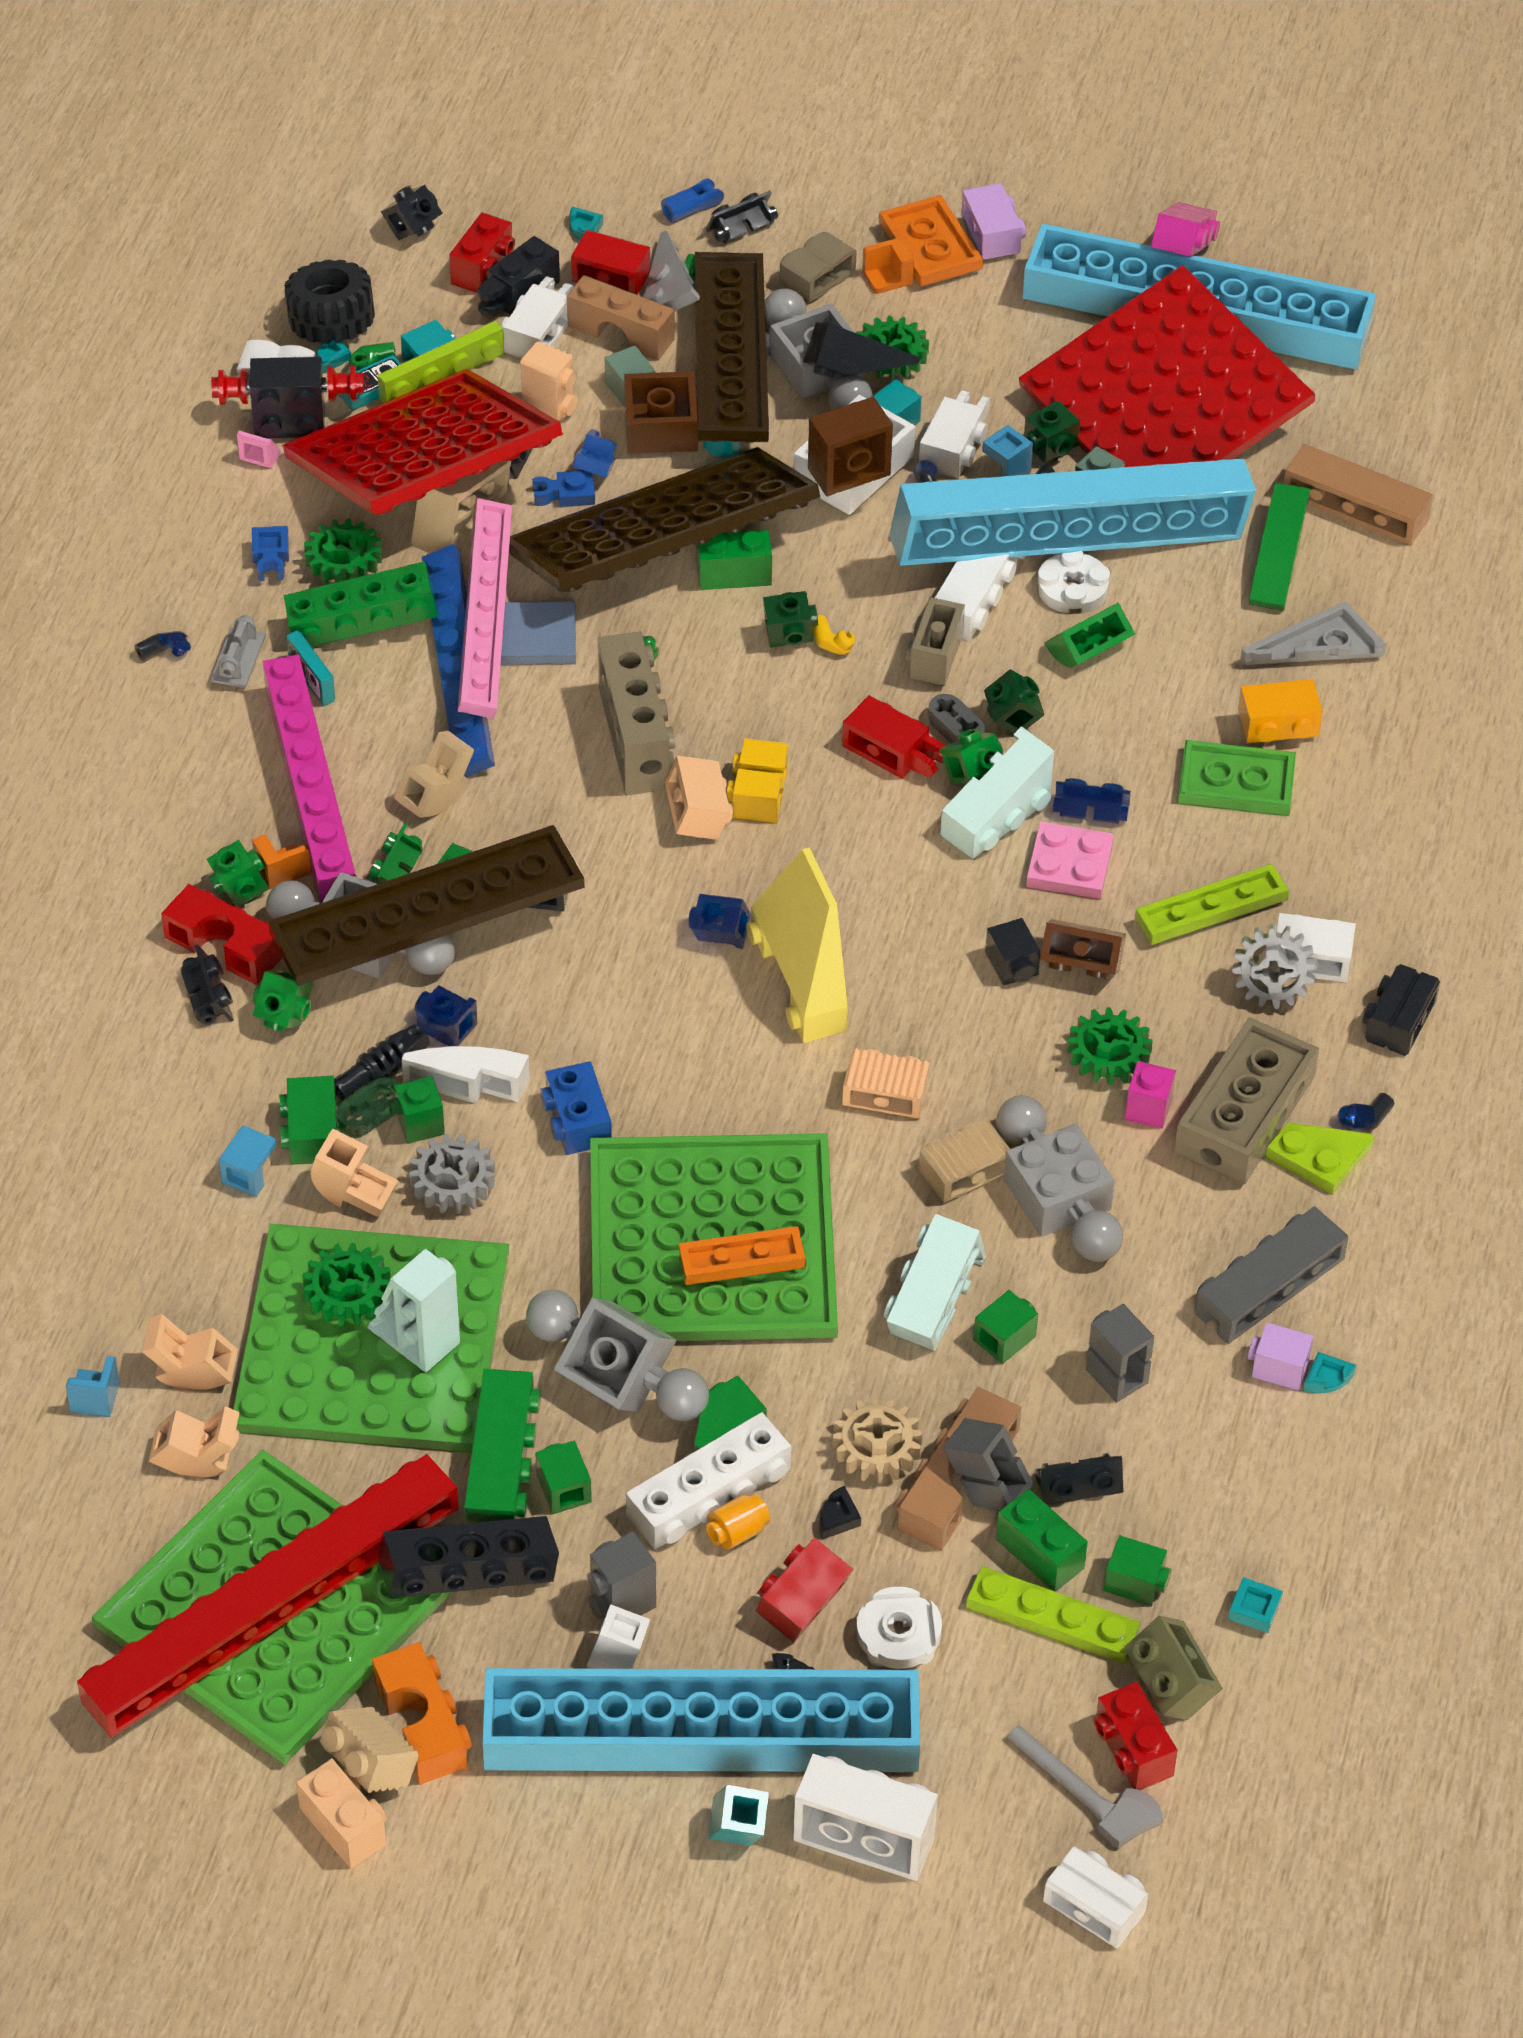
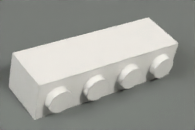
[935,554,1026,642]

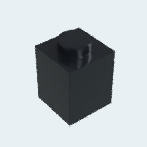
[985,918,1041,986]

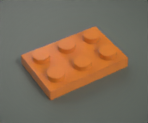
[879,195,983,287]

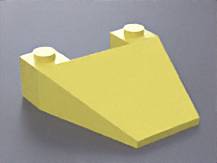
[746,847,848,1043]

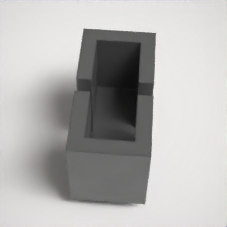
[1086,1303,1154,1403]
[943,1418,1034,1511]

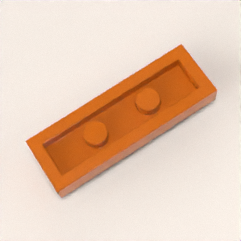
[679,1226,806,1285]

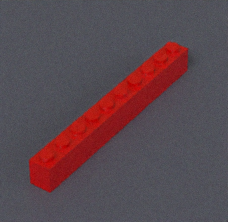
[77,1454,459,1738]

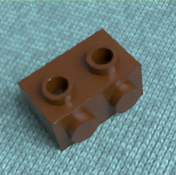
[1040,919,1126,979]

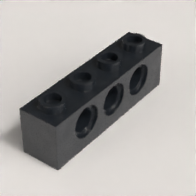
[378,1516,559,1598]

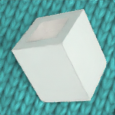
[586,1604,650,1669]

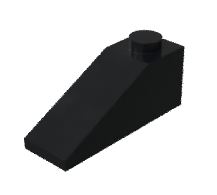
[803,322,921,379]

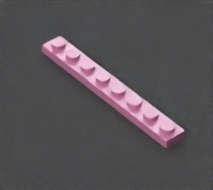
[458,498,512,719]

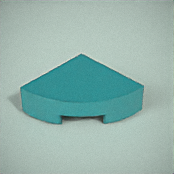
[569,206,603,240]
[317,340,351,374]
[1303,1352,1357,1393]

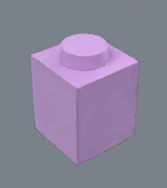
[1248,1322,1314,1391]

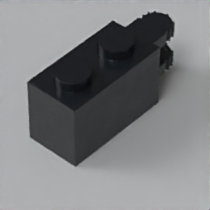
[477,236,560,318]

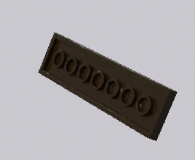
[694,252,769,443]
[268,825,585,986]

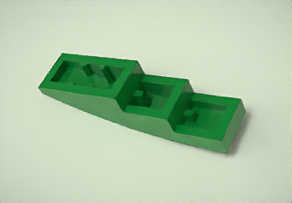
[1249,483,1311,611]

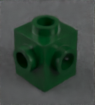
[1023,400,1080,463]
[763,591,818,648]
[984,669,1045,734]

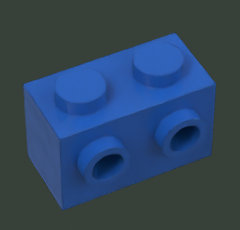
[540,1061,612,1155]

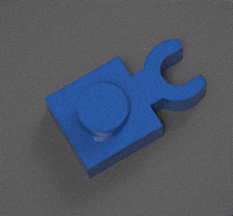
[532,470,595,507]
[252,526,289,581]

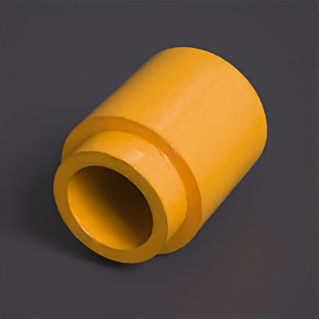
[706,1494,770,1550]

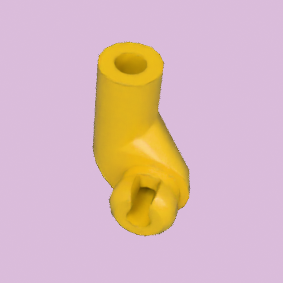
[812,615,855,656]

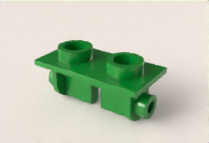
[366,822,423,884]

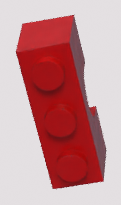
[161,883,283,985]

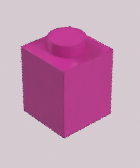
[1125,1061,1176,1129]

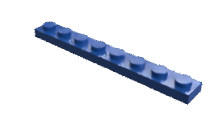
[422,544,495,777]

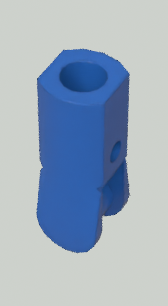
[661,178,724,223]

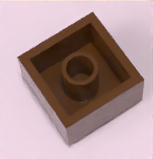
[624,371,698,454]
[808,396,893,497]

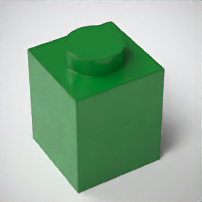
[394,1076,445,1144]
[973,1290,1038,1365]
[535,1440,592,1514]
[1104,1535,1172,1606]

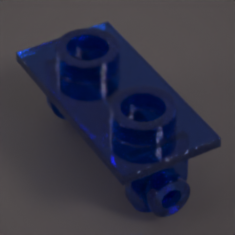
[1053,778,1131,824]

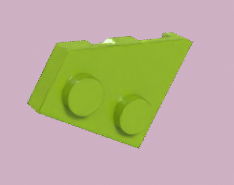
[1266,1122,1374,1195]

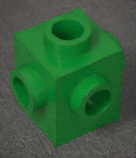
[940,729,1003,785]
[206,839,269,907]
[252,969,313,1032]

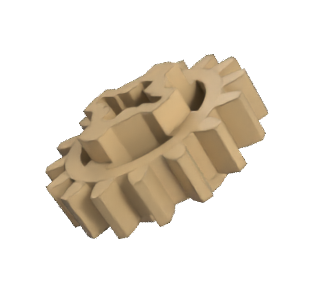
[832,1397,923,1483]

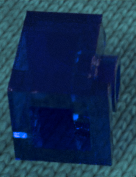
[689,894,751,949]
[415,985,478,1047]

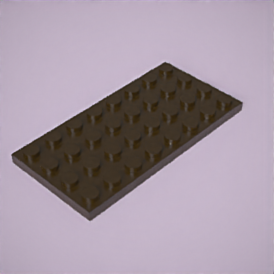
[509,447,820,592]

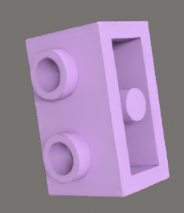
[961,183,1026,260]

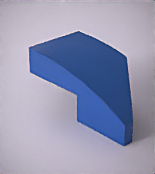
[573,429,617,478]

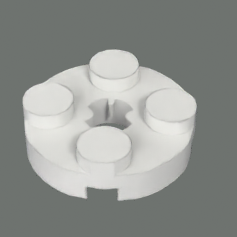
[1037,551,1110,613]
[856,1587,942,1669]

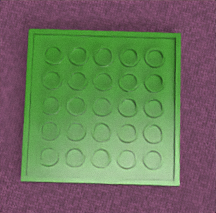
[590,1133,838,1341]
[233,1223,509,1453]
[92,1449,452,1765]

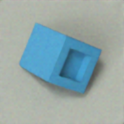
[982,425,1033,477]
[219,1125,276,1197]
[66,1356,120,1417]

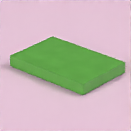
[1178,740,1296,816]

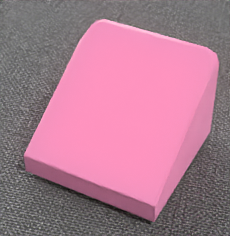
[237,431,281,469]

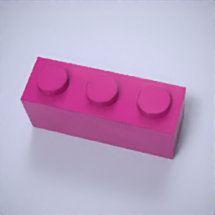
[1151,202,1220,257]

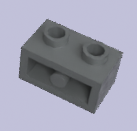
[587,1531,656,1619]

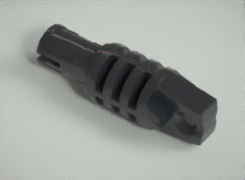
[334,1024,431,1102]

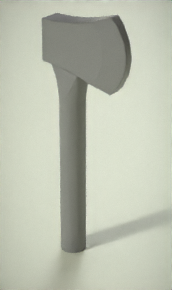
[1008,1726,1163,1849]

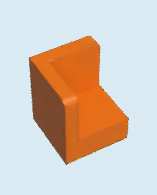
[862,237,914,294]
[252,834,311,889]

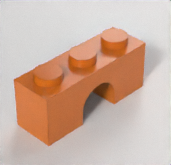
[372,1642,472,1785]

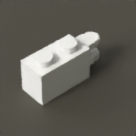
[501,277,574,358]
[919,390,991,479]

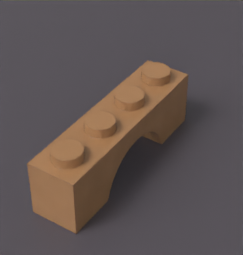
[895,1387,1022,1551]

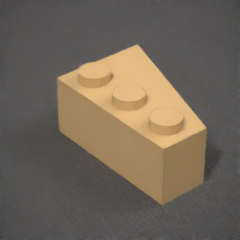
[411,461,511,553]

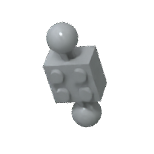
[765,288,872,410]
[266,872,455,979]
[996,1095,1123,1262]
[526,1289,709,1422]

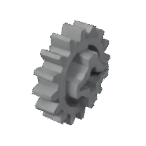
[1232,924,1317,1009]
[409,1134,495,1214]

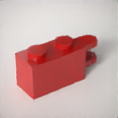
[842,695,947,779]

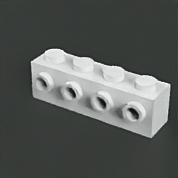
[626,1412,791,1550]

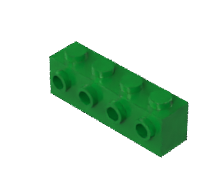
[284,561,439,647]
[464,1369,541,1524]

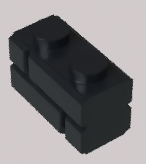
[1362,964,1440,1056]

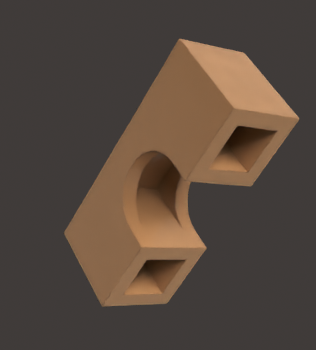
[567,275,675,361]

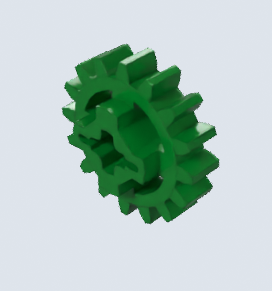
[856,315,929,380]
[304,518,382,583]
[1067,1007,1153,1085]
[303,1243,391,1326]

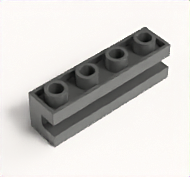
[1195,1206,1348,1344]

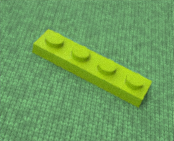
[378,321,504,404]
[1135,864,1289,945]
[966,1566,1141,1664]

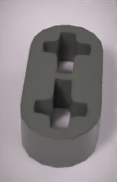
[928,694,985,743]

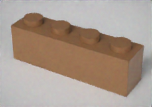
[1284,444,1433,546]

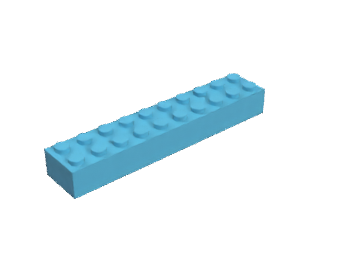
[1023,223,1376,370]
[889,459,1256,566]
[483,1668,920,1772]

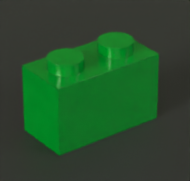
[697,530,772,590]
[279,1075,337,1165]
[996,1488,1088,1592]

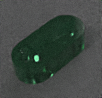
[336,1077,399,1138]

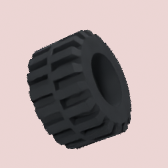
[284,259,375,344]

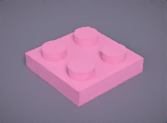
[1026,821,1114,900]

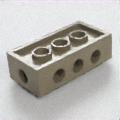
[598,631,675,796]
[1174,1017,1319,1185]

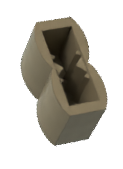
[780,232,857,301]

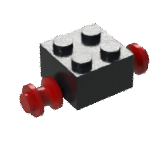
[211,356,364,439]

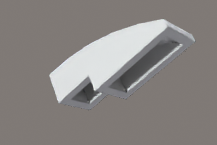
[402,1046,530,1104]

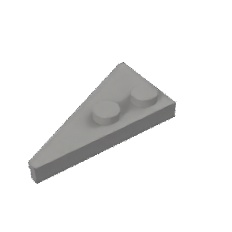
[643,230,700,311]
[1240,601,1386,665]

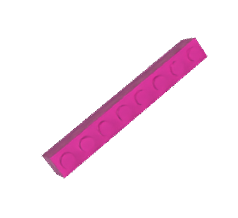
[263,654,356,903]

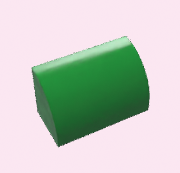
[1044,602,1135,668]

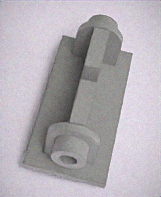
[210,615,266,688]

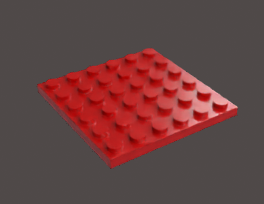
[1019,265,1315,467]
[282,369,563,515]

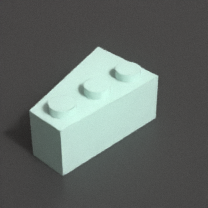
[940,726,1054,859]
[884,1214,986,1351]
[367,1249,460,1373]

